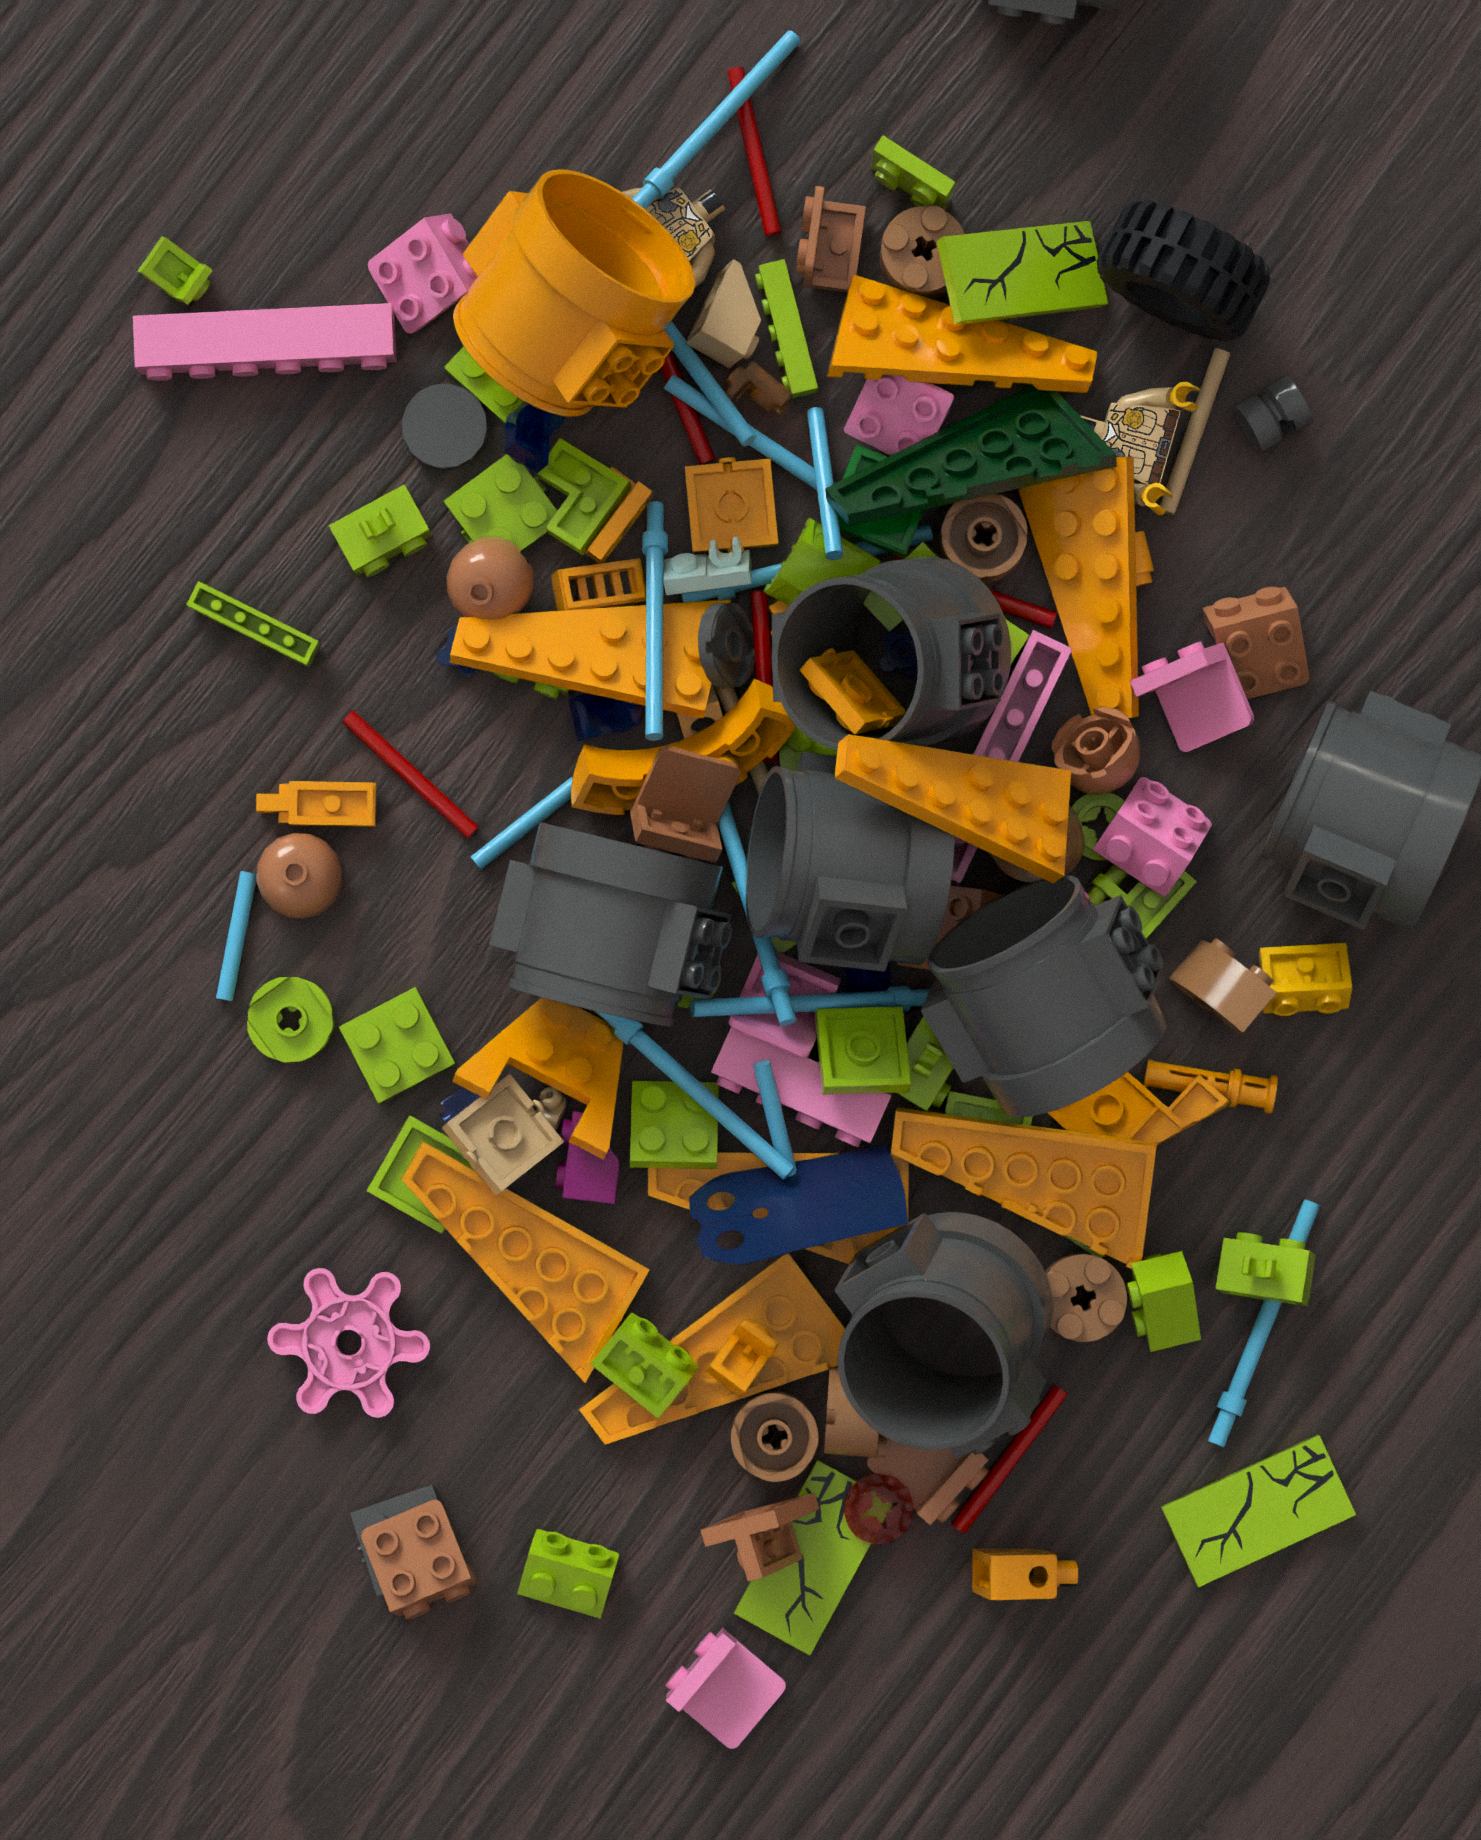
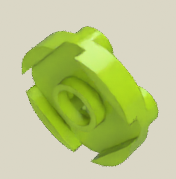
[247,977,335,1063]

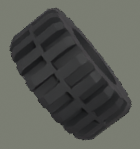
[1097,200,1270,342]

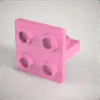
[844,374,954,456]

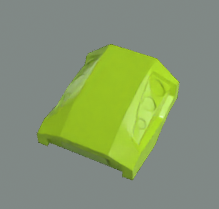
[763,517,881,606]

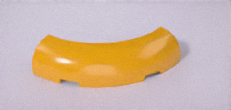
[571,679,796,815]

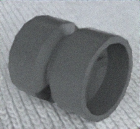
[1232,375,1313,454]

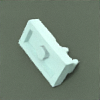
[663,536,752,595]

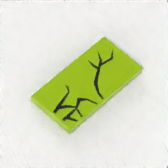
[936,221,1108,325]
[1161,1435,1356,1588]
[734,1459,894,1656]

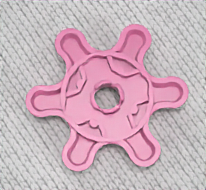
[267,1268,430,1418]

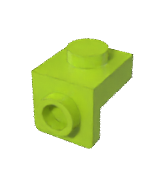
[137,236,212,305]

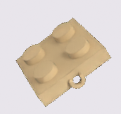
[442,1074,564,1196]

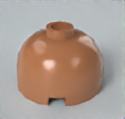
[446,537,534,619]
[1052,707,1141,795]
[256,833,343,919]

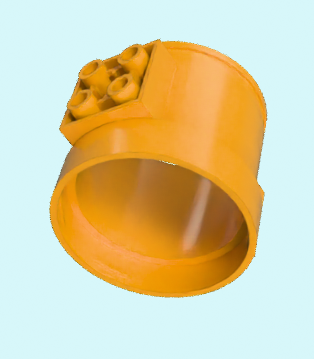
[453,169,695,416]

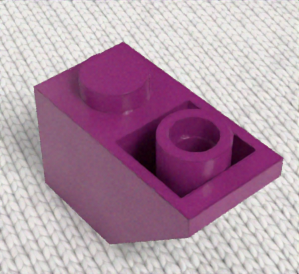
[556,1111,621,1204]

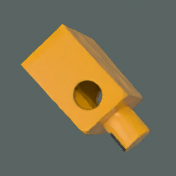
[972,1548,1078,1600]

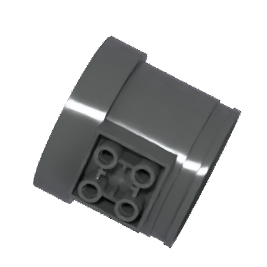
[772,557,1011,750]
[1260,691,1481,931]
[746,752,955,972]
[489,822,732,1027]
[921,875,1168,1117]
[835,1212,1053,1459]

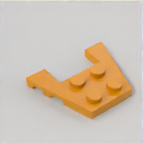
[452,997,624,1160]
[1047,1072,1229,1145]

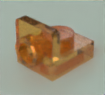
[724,361,792,414]

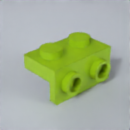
[517,1529,619,1619]

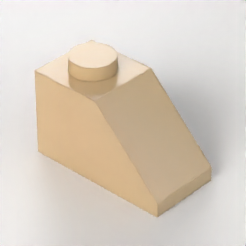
[686,259,761,368]

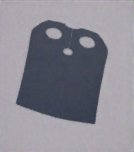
[689,1144,908,1264]

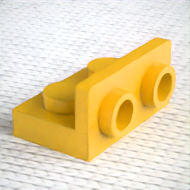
[1259,943,1352,1016]

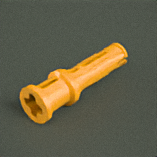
[1143,1059,1278,1114]

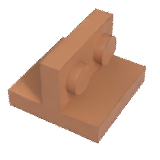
[700,1493,819,1582]

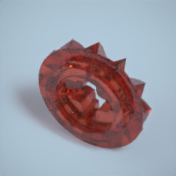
[844,1474,914,1544]

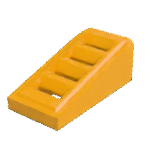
[551,558,646,611]

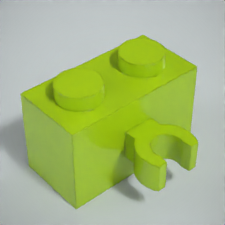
[329,484,432,577]
[895,1016,954,1111]
[1216,1232,1316,1307]
[1127,1251,1201,1352]

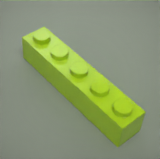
[755,259,818,399]
[186,581,321,668]

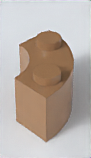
[1168,938,1277,1034]

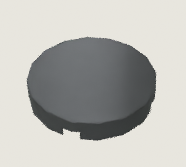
[402,383,488,470]
[698,602,755,689]

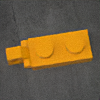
[256,781,377,827]

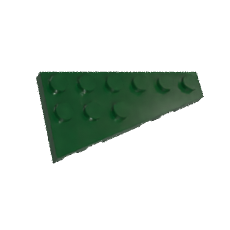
[825,385,1117,526]

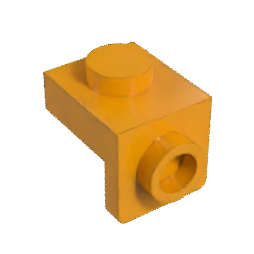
[705,1319,779,1397]

